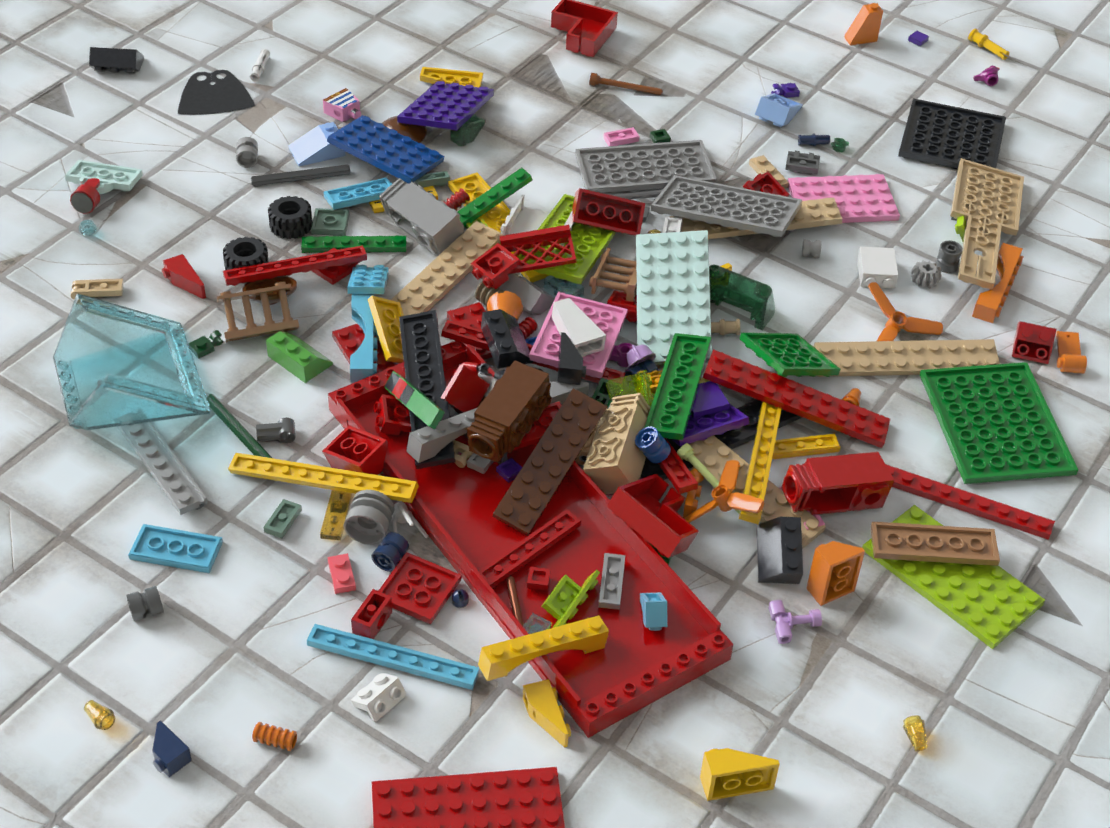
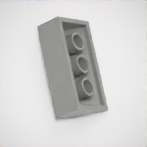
[499,273,555,315]

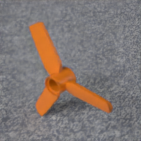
[868,282,943,341]
[684,460,764,523]

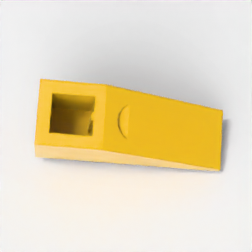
[523,679,571,747]

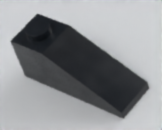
[557,332,586,385]

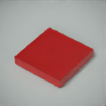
[441,364,490,413]

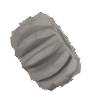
[911,260,942,288]

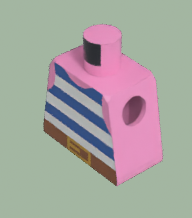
[323,88,361,122]

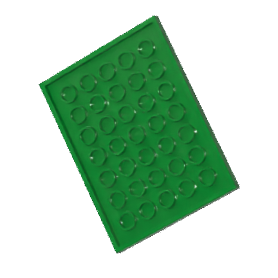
[920,362,1078,484]

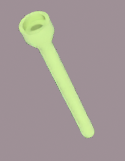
[677,443,740,514]

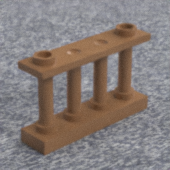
[589,248,637,302]
[217,282,299,342]

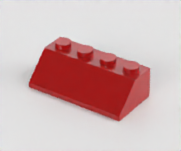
[572,188,646,236]

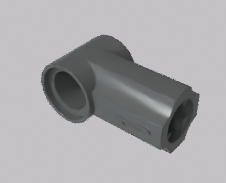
[256,417,296,444]

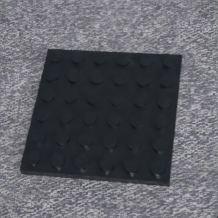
[898,98,1006,169]

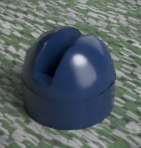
[452,589,469,608]

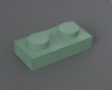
[415,171,450,188]
[263,499,302,539]

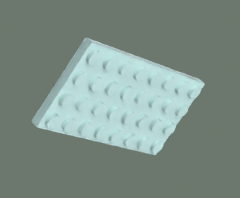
[636,230,712,365]

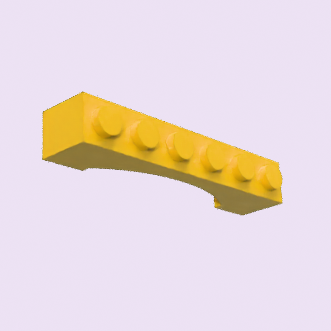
[478,616,609,681]

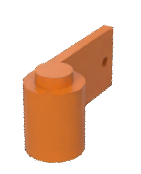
[1056,331,1087,374]

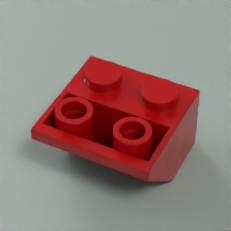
[1012,321,1057,364]

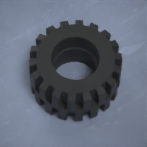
[268,196,312,239]
[223,237,269,270]

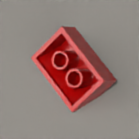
[322,425,388,475]

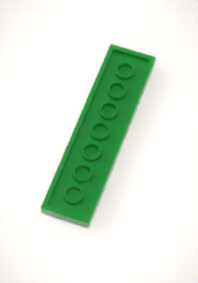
[644,333,711,440]

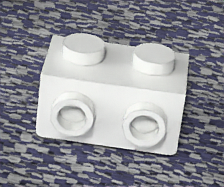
[351,673,407,722]

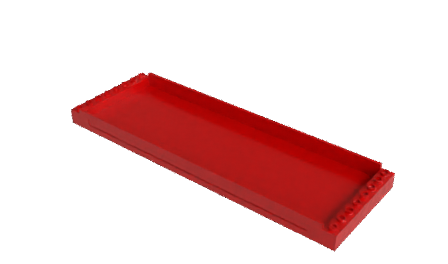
[328,341,734,738]

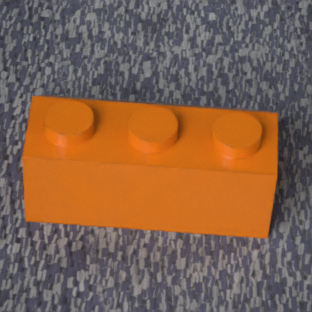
[806,541,865,606]

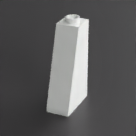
[552,298,606,357]

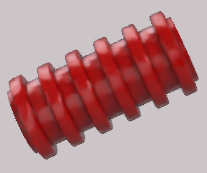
[444,188,470,211]
[519,317,538,339]

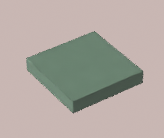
[311,208,350,236]

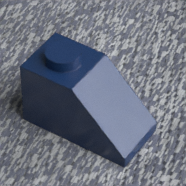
[152,720,192,778]

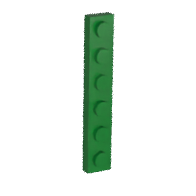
[457,167,533,227]
[301,235,406,253]

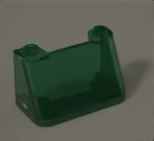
[709,264,775,331]

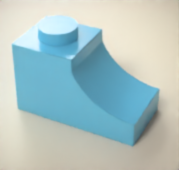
[640,592,667,631]

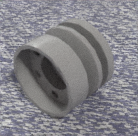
[344,489,395,545]

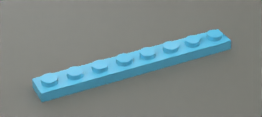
[306,624,480,690]

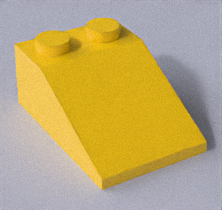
[700,748,780,801]

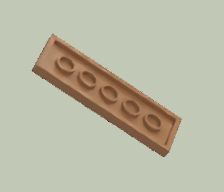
[871,522,1000,566]

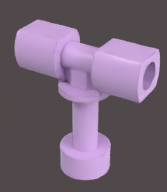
[768,600,822,644]

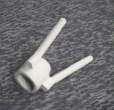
[391,502,428,538]

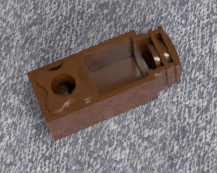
[467,361,552,463]

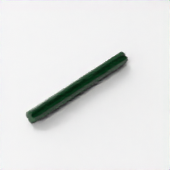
[205,394,272,458]

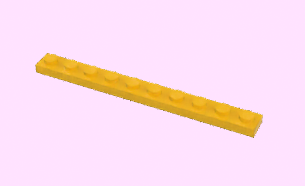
[739,401,782,525]
[228,453,419,503]

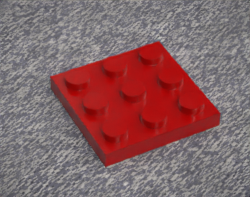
[378,552,462,625]

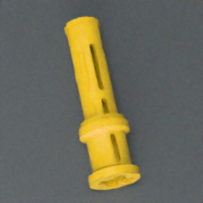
[968,28,1010,60]

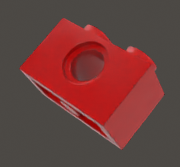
[351,589,393,639]

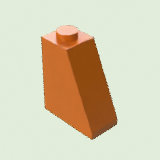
[844,3,883,45]

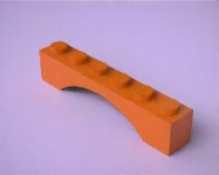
[972,243,1024,323]

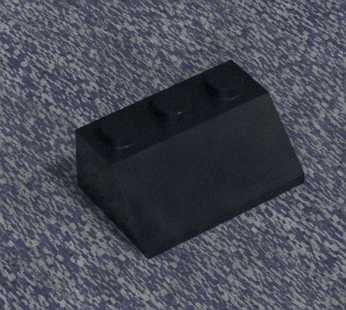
[89,47,144,73]
[481,309,533,369]
[756,516,803,584]

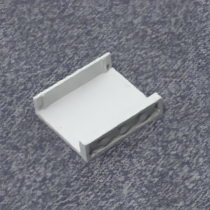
[500,194,575,246]

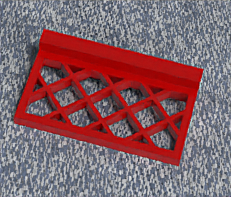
[499,225,577,274]

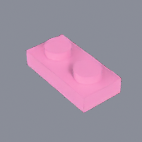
[604,127,640,146]

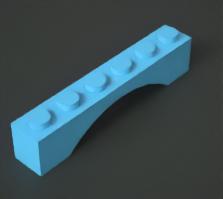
[350,294,377,383]

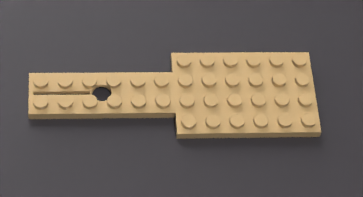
[950,158,1024,289]

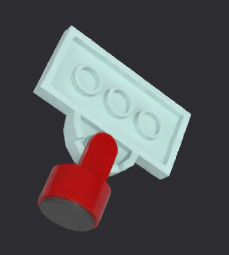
[65,160,143,214]

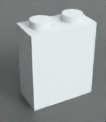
[857,246,898,288]

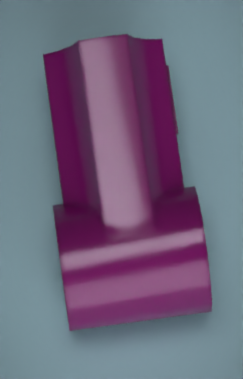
[609,343,632,367]

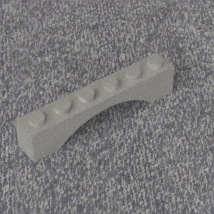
[407,408,477,463]

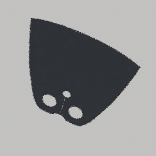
[178,70,255,115]

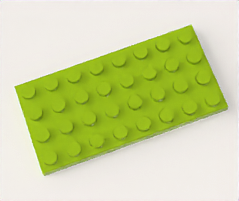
[517,194,616,284]
[862,505,1045,649]

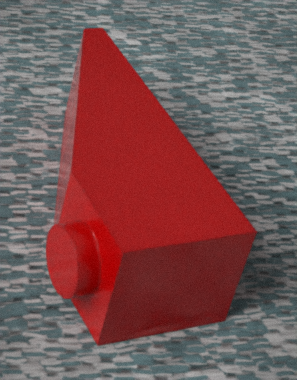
[162,254,206,299]

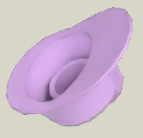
[626,345,656,368]

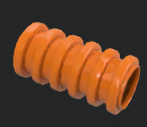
[252,722,297,751]

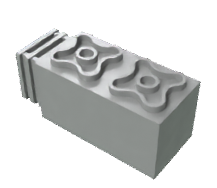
[379,178,464,256]

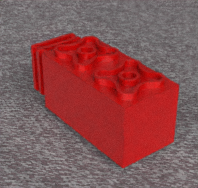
[781,452,895,515]

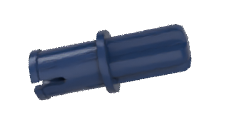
[798,133,831,146]

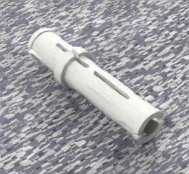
[250,49,270,82]

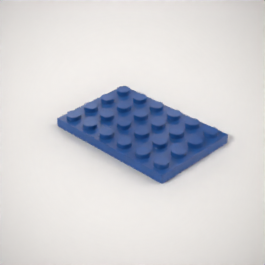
[327,115,445,184]

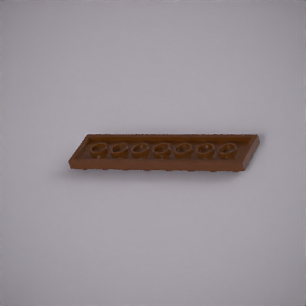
[493,388,607,536]

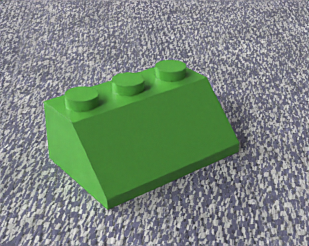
[266,331,333,383]

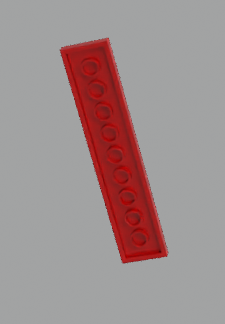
[703,349,890,448]

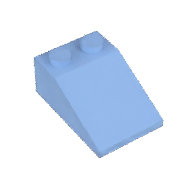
[755,93,803,127]
[289,122,346,167]

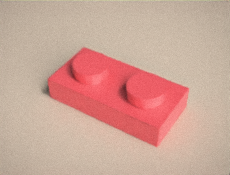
[327,553,356,594]

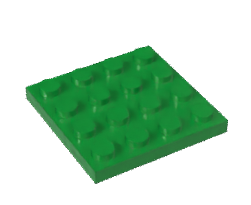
[739,333,841,377]

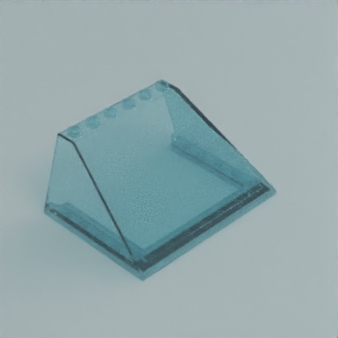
[53,293,211,430]

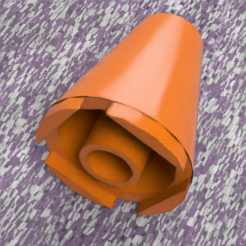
[487,291,523,322]

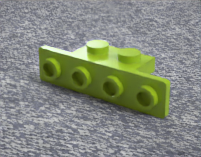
[541,570,600,628]

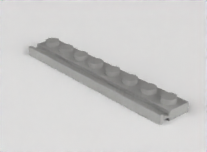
[115,409,208,515]

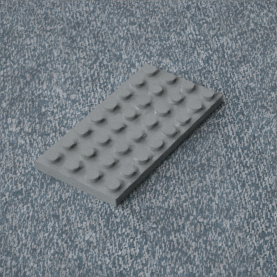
[575,140,717,193]
[651,175,802,237]

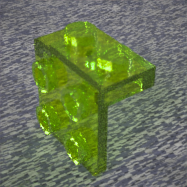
[606,370,655,408]

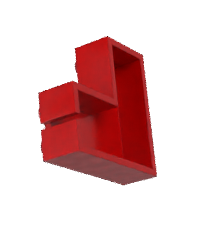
[551,0,618,57]
[606,474,699,558]

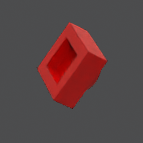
[527,567,551,591]

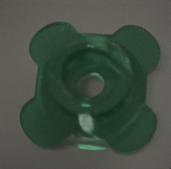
[831,138,849,152]

